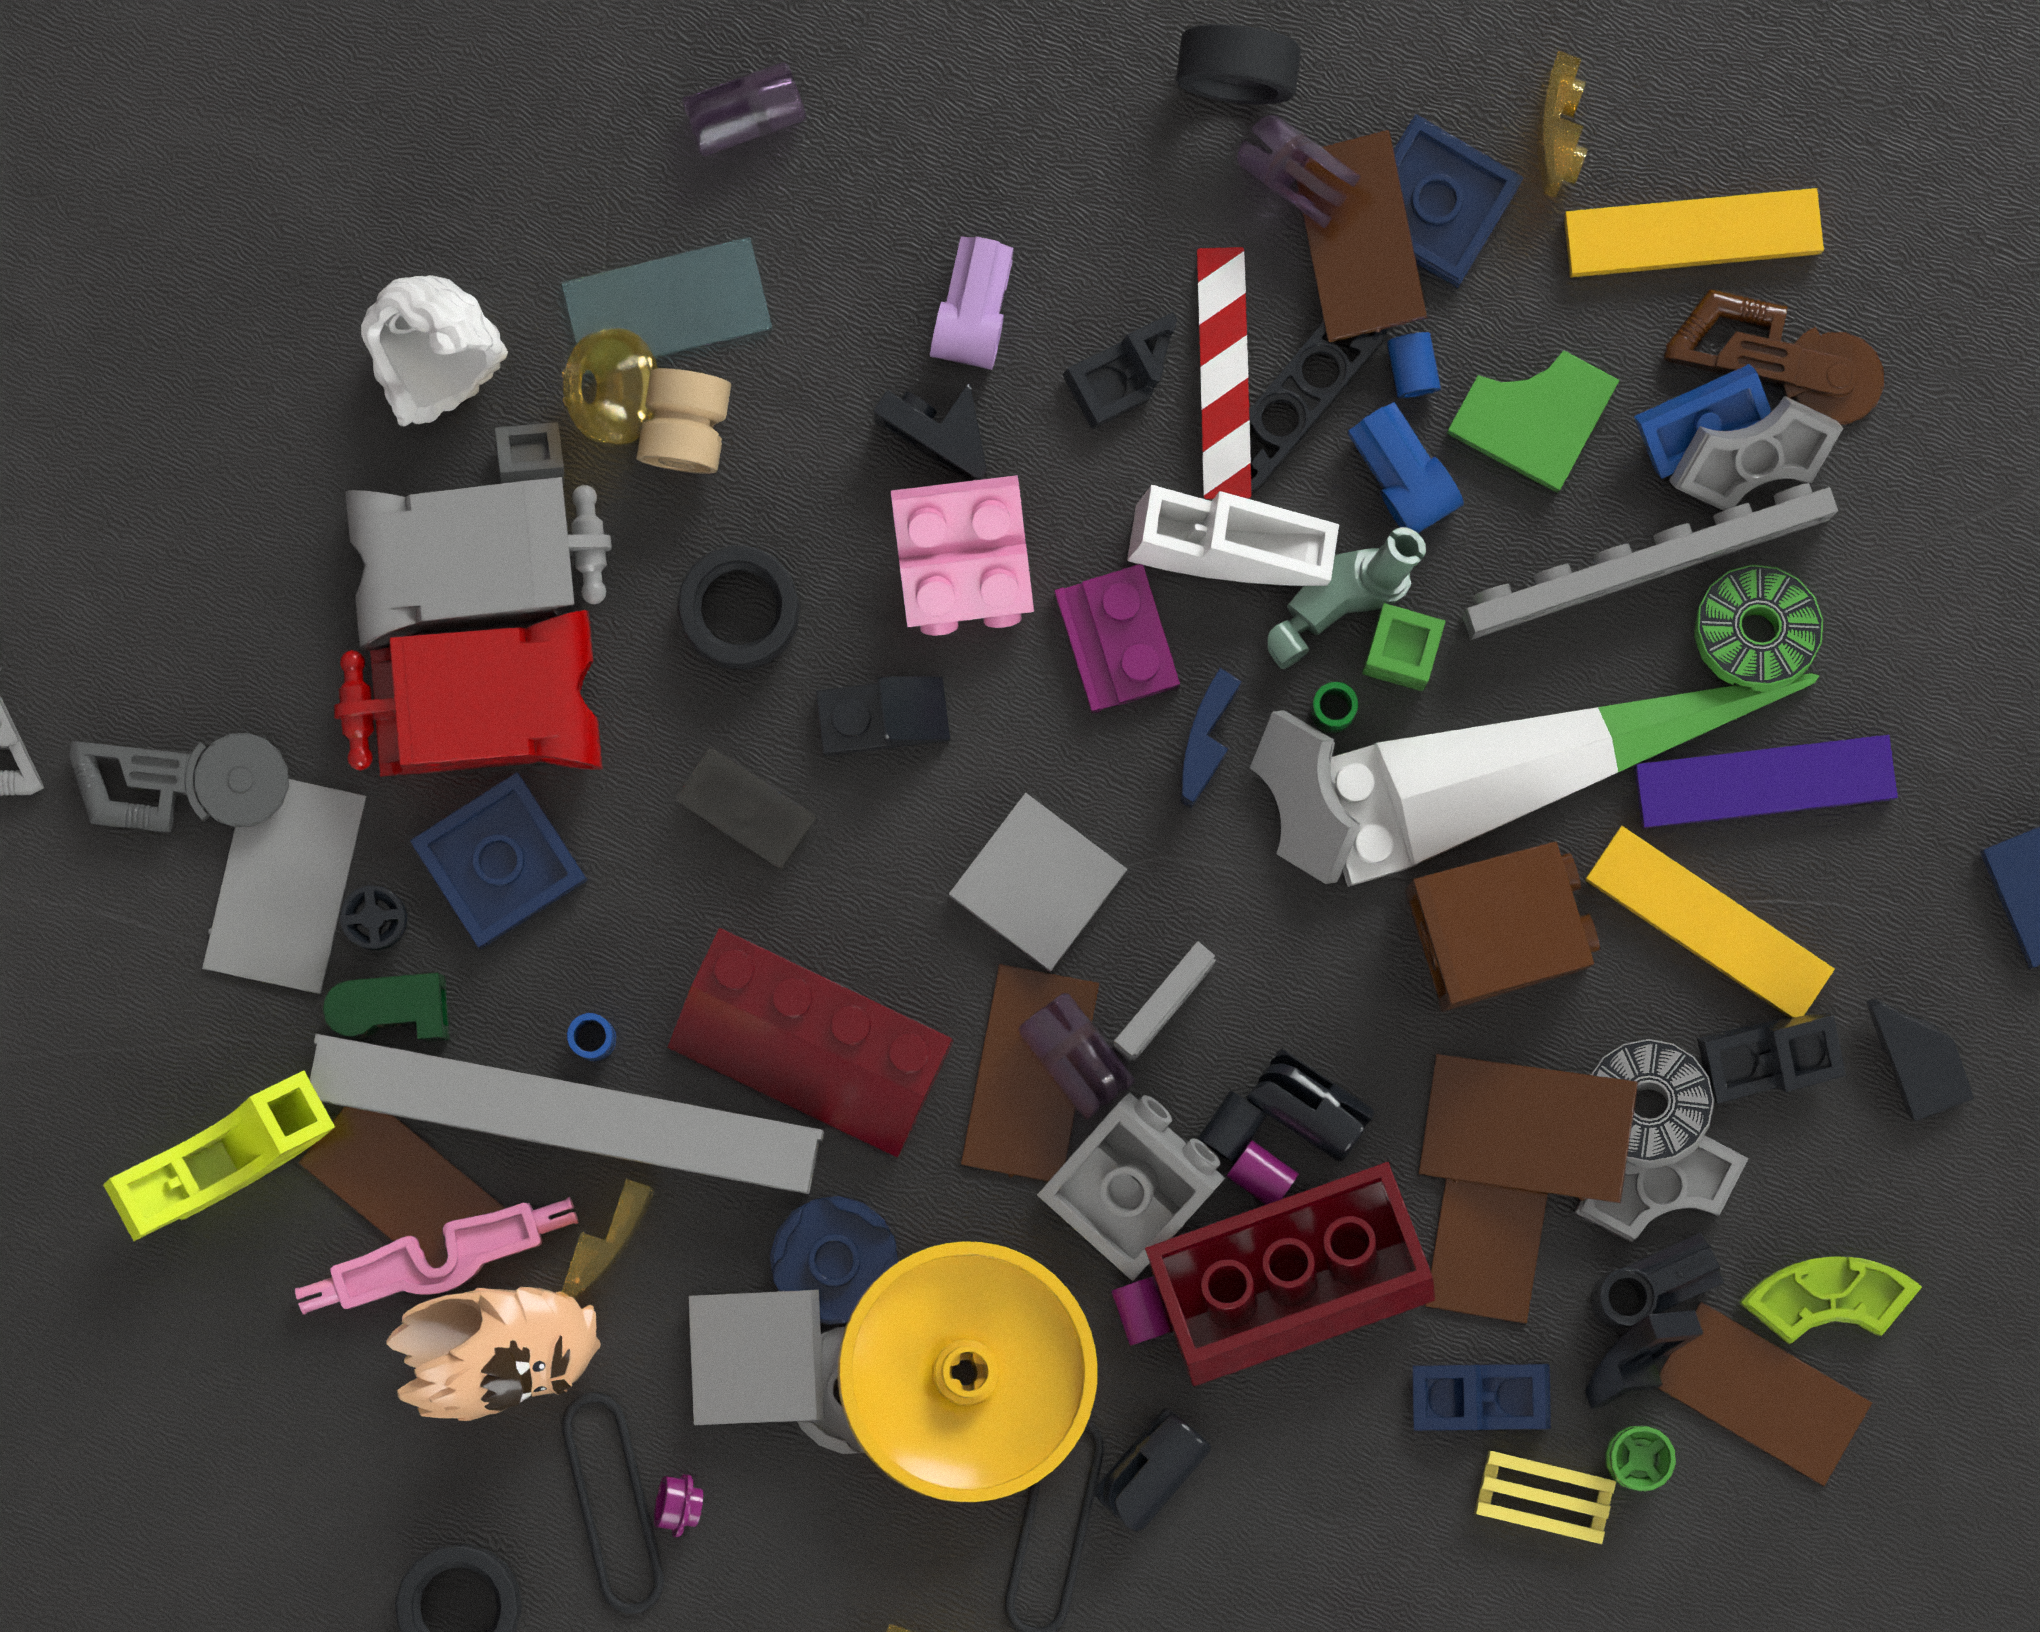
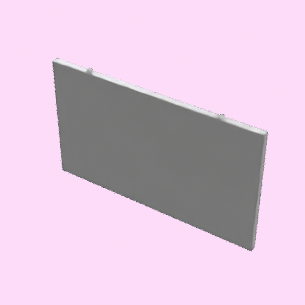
[202,779,367,995]

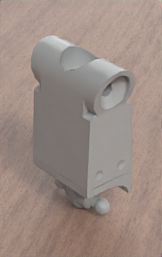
[345,477,612,650]

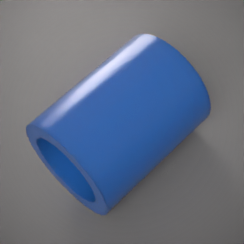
[1387,332,1441,398]
[567,1013,616,1061]

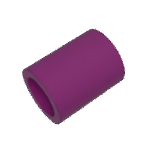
[1226,1140,1299,1205]
[1111,1276,1172,1346]

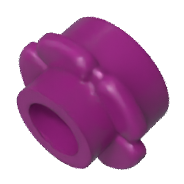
[654,1474,703,1537]

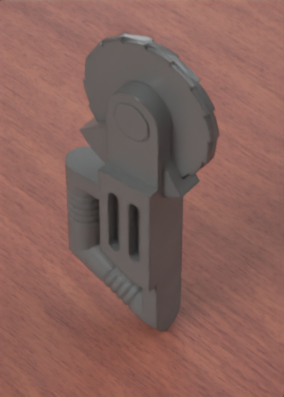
[69,733,289,833]

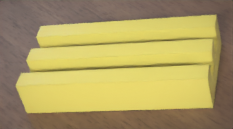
[1474,1450,1616,1544]

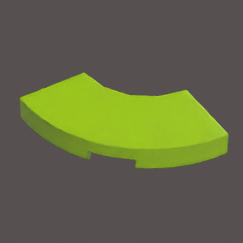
[1739,1257,1922,1344]

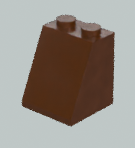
[1405,841,1600,1012]

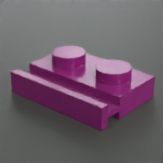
[1054,564,1180,714]

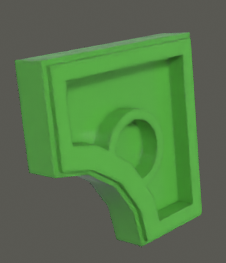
[1447,350,1619,493]

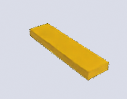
[1564,188,1824,278]
[1585,826,1835,1018]

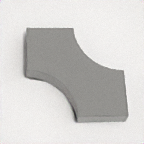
[1669,396,1843,511]
[1250,710,1360,884]
[1574,1135,1749,1243]

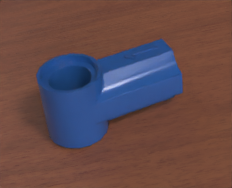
[1348,402,1464,533]

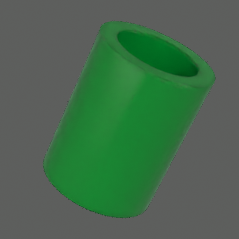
[1310,682,1358,733]

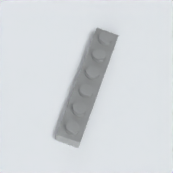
[1462,483,1838,640]

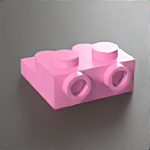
[891,475,1034,636]

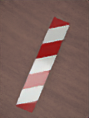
[1197,247,1251,499]

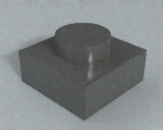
[495,422,565,485]

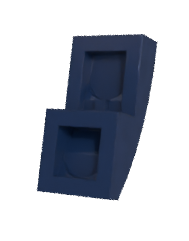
[1181,668,1242,808]
[1413,1364,1551,1431]

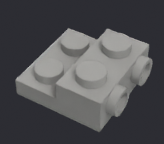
[1037,1092,1225,1281]

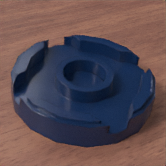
[770,1196,898,1325]

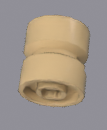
[636,368,731,474]

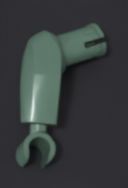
[1268,527,1426,669]

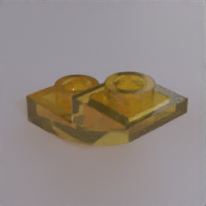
[1538,51,1588,198]

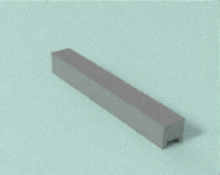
[310,1034,825,1195]

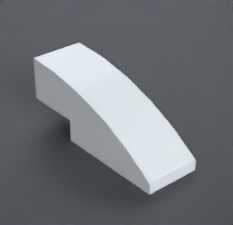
[1127,485,1339,586]

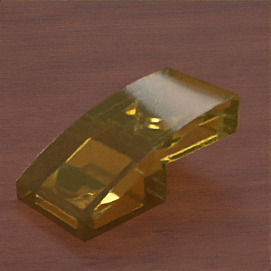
[561,1179,655,1299]

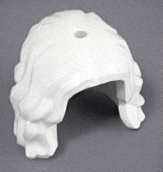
[361,275,508,427]

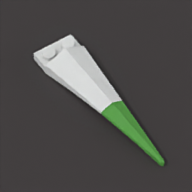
[1330,673,1819,887]

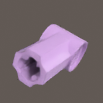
[930,237,1013,370]

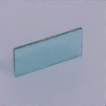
[562,237,772,374]

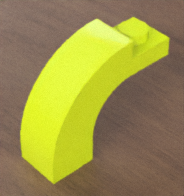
[103,1071,335,1241]

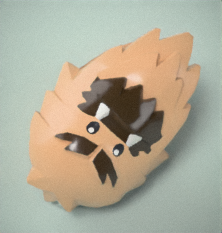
[386,1287,601,1421]

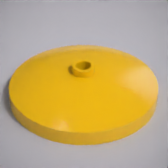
[837,1242,1098,1502]

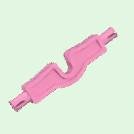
[295,1197,578,1315]

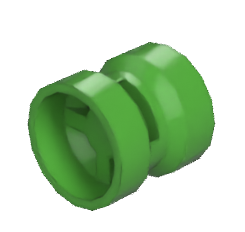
[1605,1426,1676,1491]

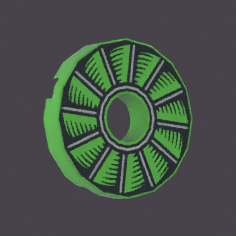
[1694,565,1823,692]

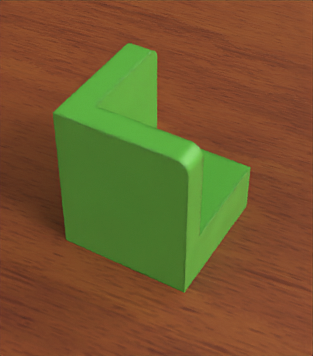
[1362,603,1445,691]

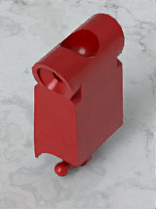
[333,610,602,777]

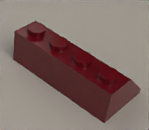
[667,927,953,1158]
[1145,1162,1435,1387]

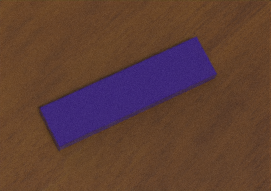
[1634,735,1898,829]

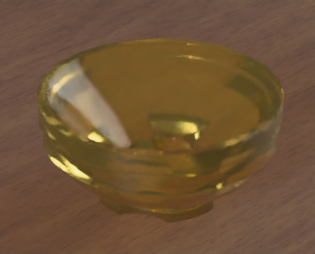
[562,328,658,445]

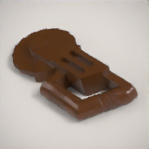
[1664,289,1884,425]

